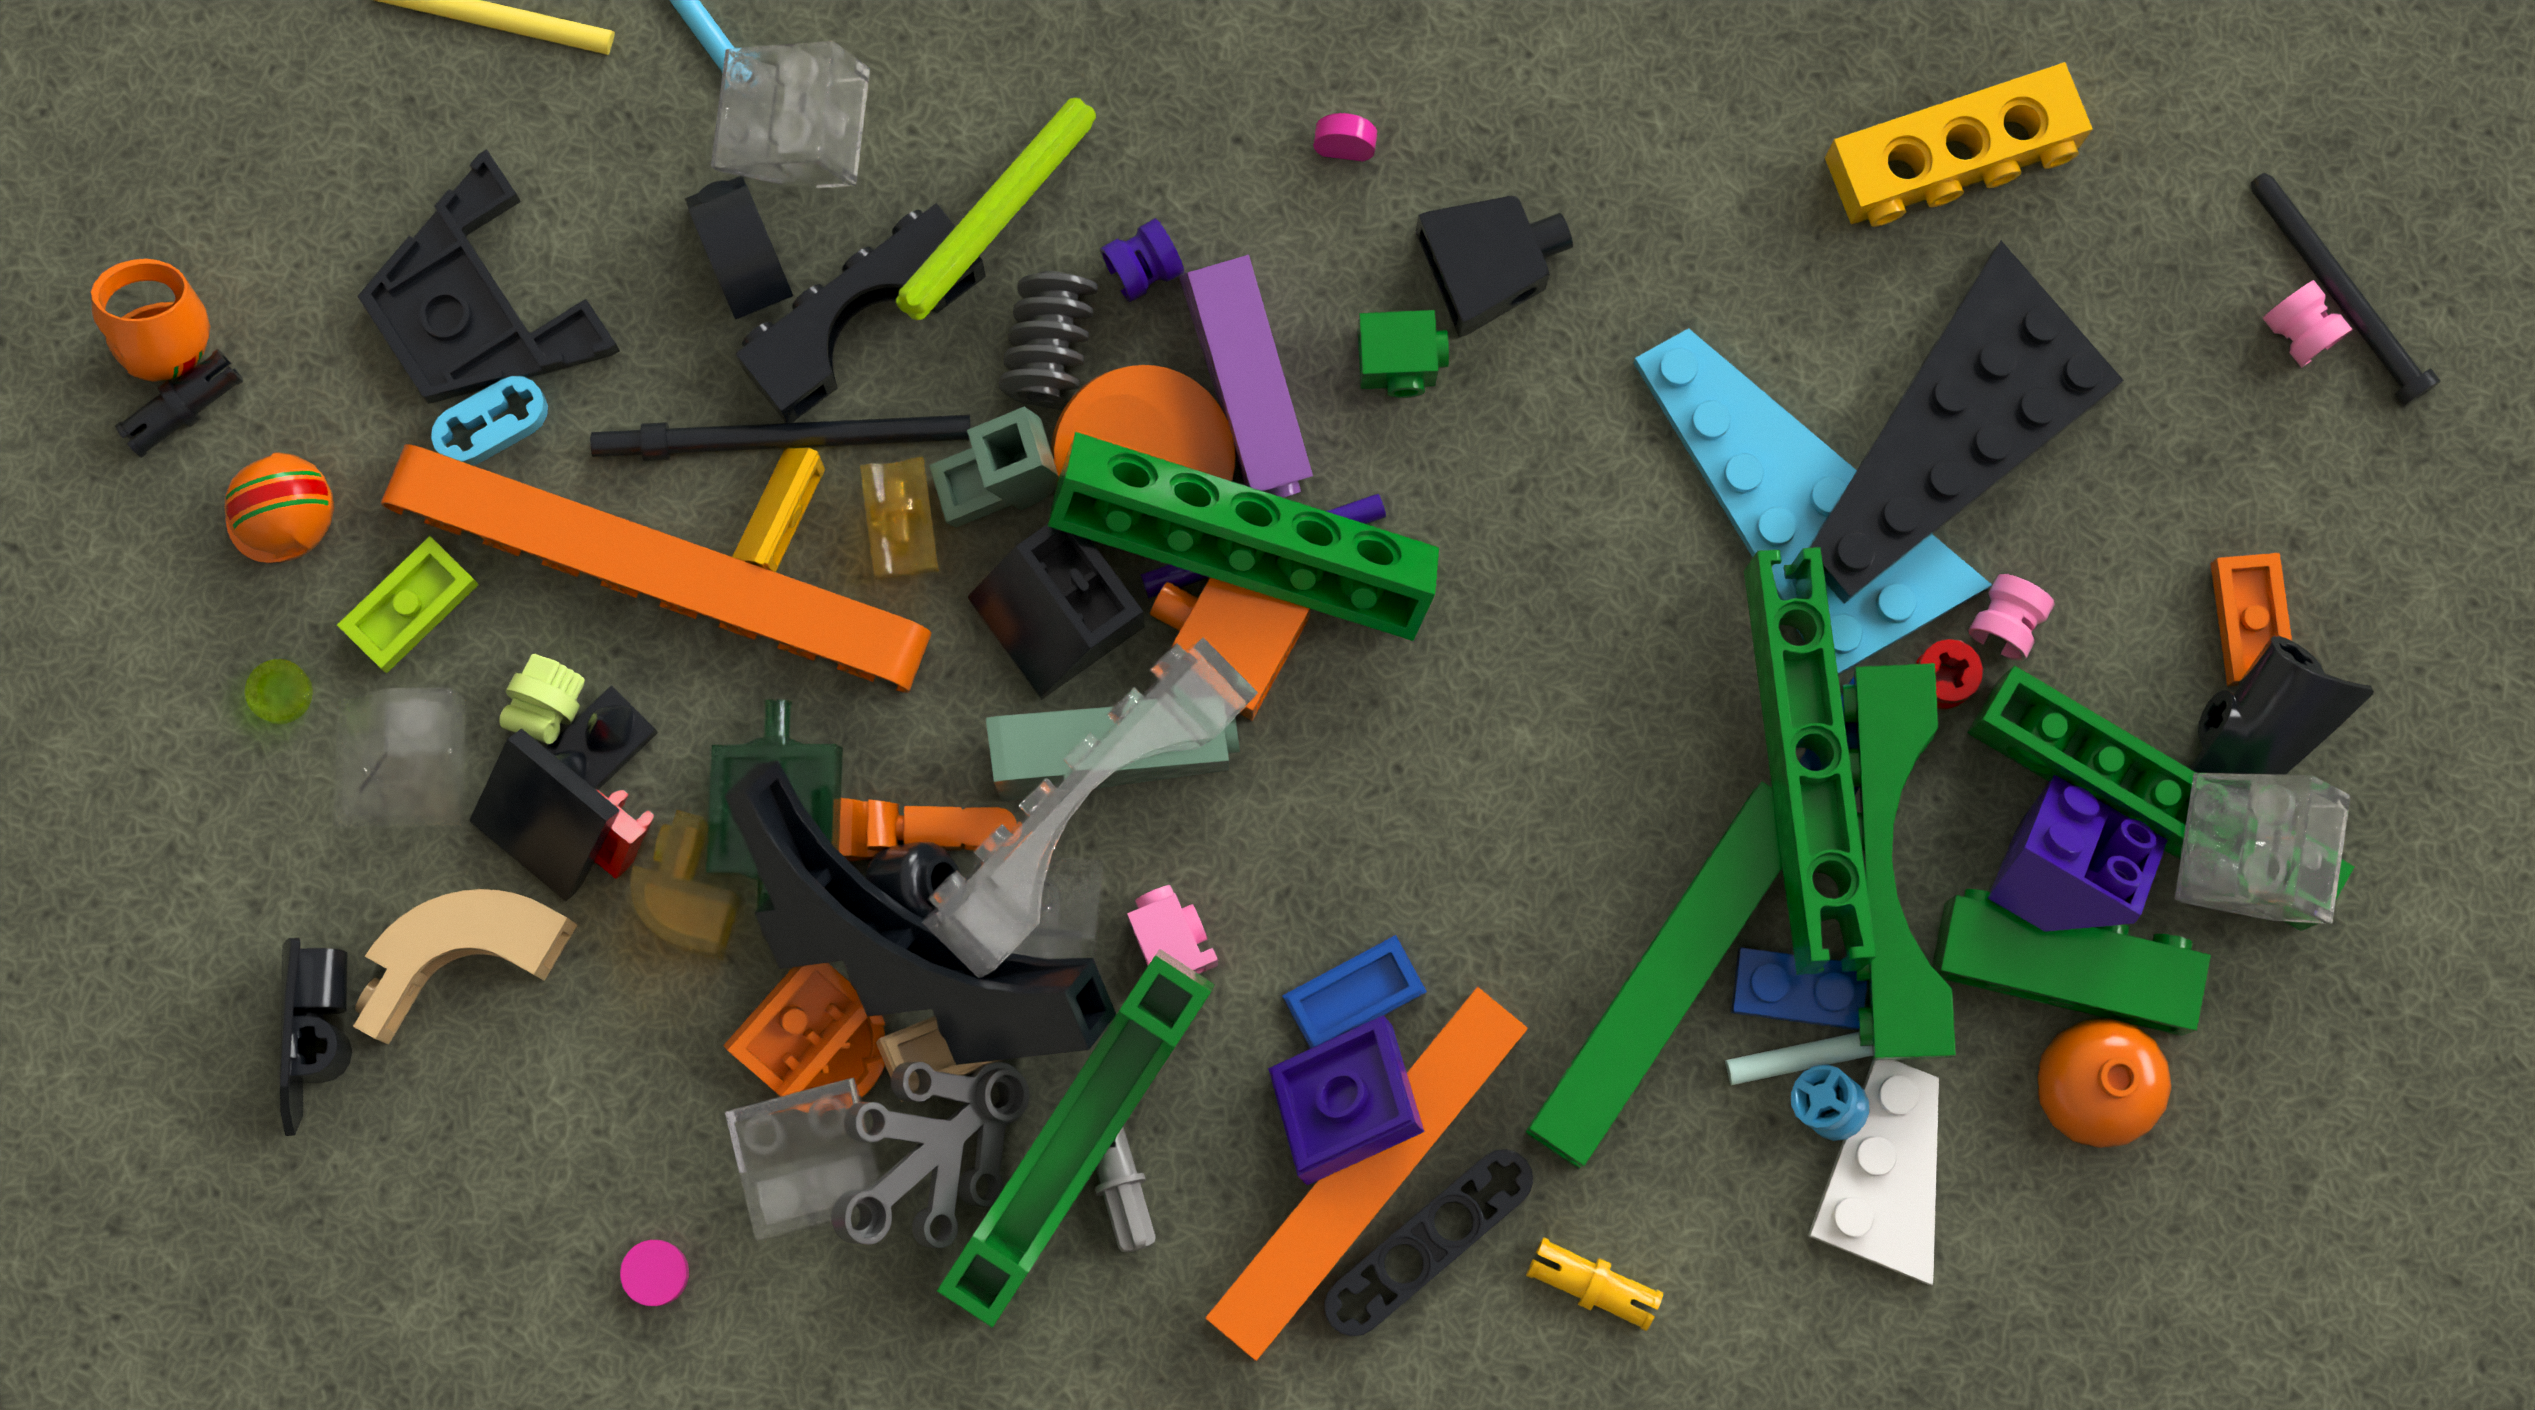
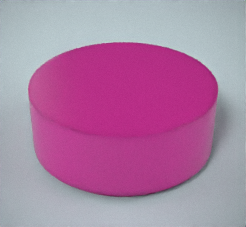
[1313,113,1377,161]
[620,1240,689,1307]

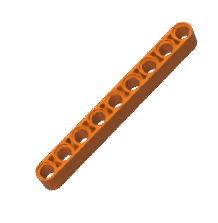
[381,444,932,693]

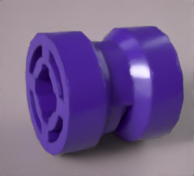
[1100,218,1185,302]

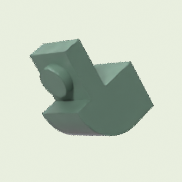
[929,406,1059,528]

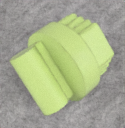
[500,654,585,744]

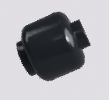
[865,842,962,925]

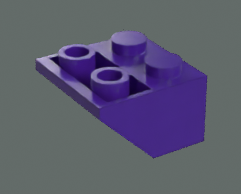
[1988,775,2167,932]

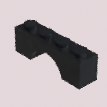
[735,203,986,423]

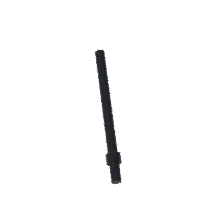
[590,415,971,461]

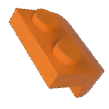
[723,963,885,1111]

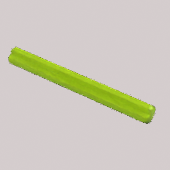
[896,97,1096,320]

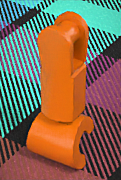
[838,798,1017,861]

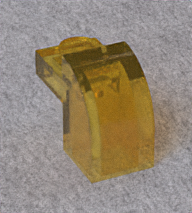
[630,810,741,961]

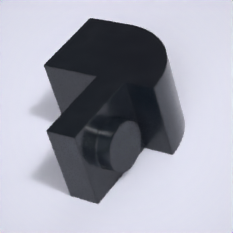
[685,175,793,320]

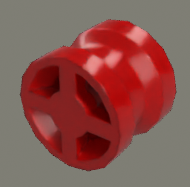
[1915,639,1983,710]

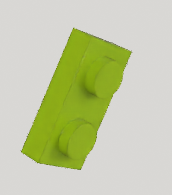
[337,536,479,674]

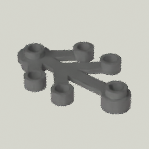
[831,1062,1030,1248]

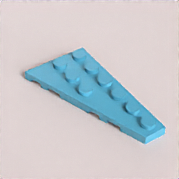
[1633,328,1992,675]

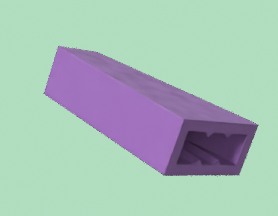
[1179,255,1313,498]

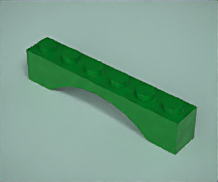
[1842,663,1956,1060]
[937,949,1215,1328]

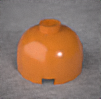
[2037,1018,2172,1148]

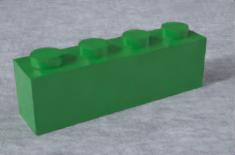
[1932,889,2211,1036]

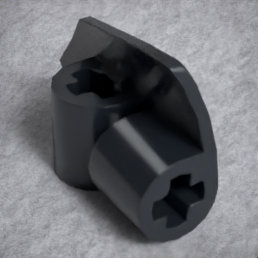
[2189,636,2374,799]
[280,938,352,1136]

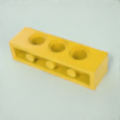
[1825,62,2093,227]

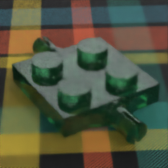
[706,699,843,919]

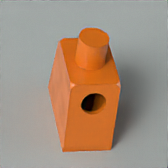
[1150,577,1311,721]

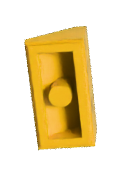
[732,448,825,572]

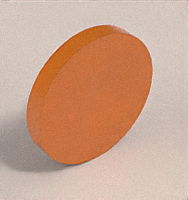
[1051,365,1235,481]

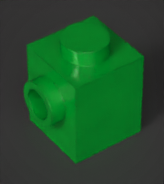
[1357,310,1449,398]

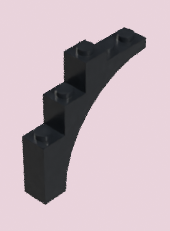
[724,760,1116,1065]

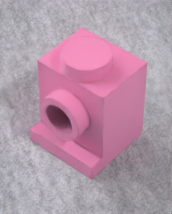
[1127,885,1218,974]

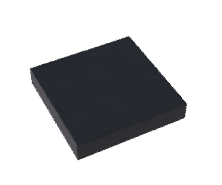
[469,729,620,901]

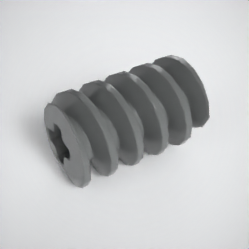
[999,271,1098,410]

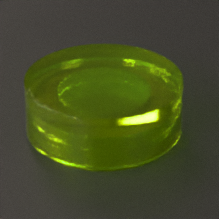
[245,659,313,724]

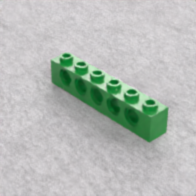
[1048,432,1439,641]
[1967,665,2355,931]

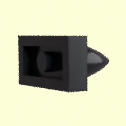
[546,685,658,790]

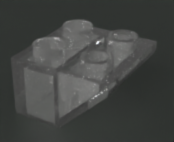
[711,41,870,188]
[2175,773,2351,924]
[725,1077,892,1243]

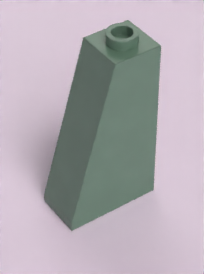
[986,698,1240,802]

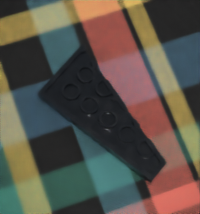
[1808,240,2124,604]

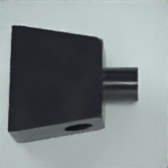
[1416,196,1573,338]

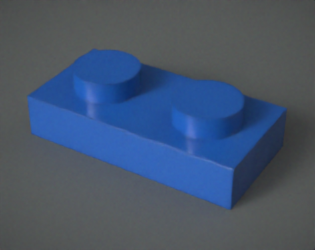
[1731,948,1867,1030]

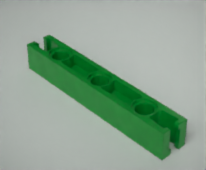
[1744,547,1877,975]
[1524,781,1782,1169]

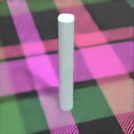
[1725,1032,1873,1085]

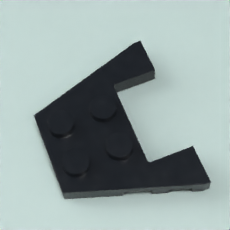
[357,149,620,404]

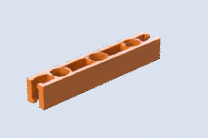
[1206,987,1528,1361]

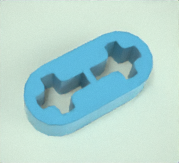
[431,376,548,466]

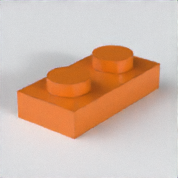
[2210,553,2292,686]

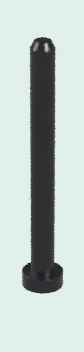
[2251,173,2441,407]

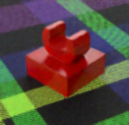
[594,790,654,879]

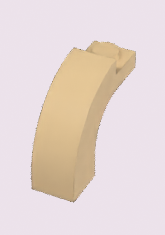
[353,889,577,1044]

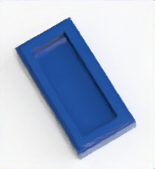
[1282,935,1427,1049]

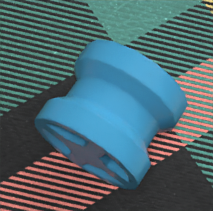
[1791,1064,1869,1141]

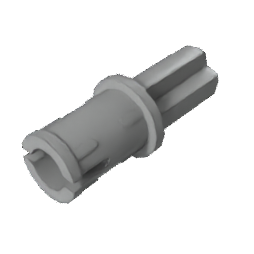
[1095,1124,1156,1252]

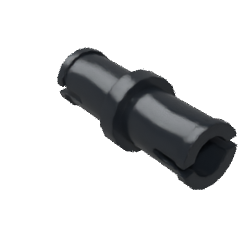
[115,349,244,458]

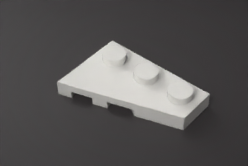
[1808,1060,1939,1285]

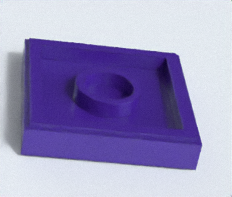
[1268,1015,1424,1185]

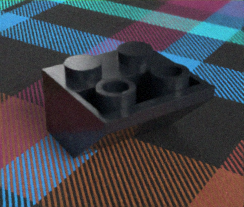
[968,524,1145,700]

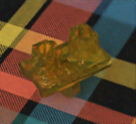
[860,457,939,580]

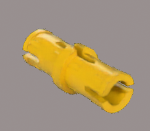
[1526,1237,1663,1331]

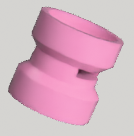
[2263,280,2352,368]
[1968,574,2055,661]

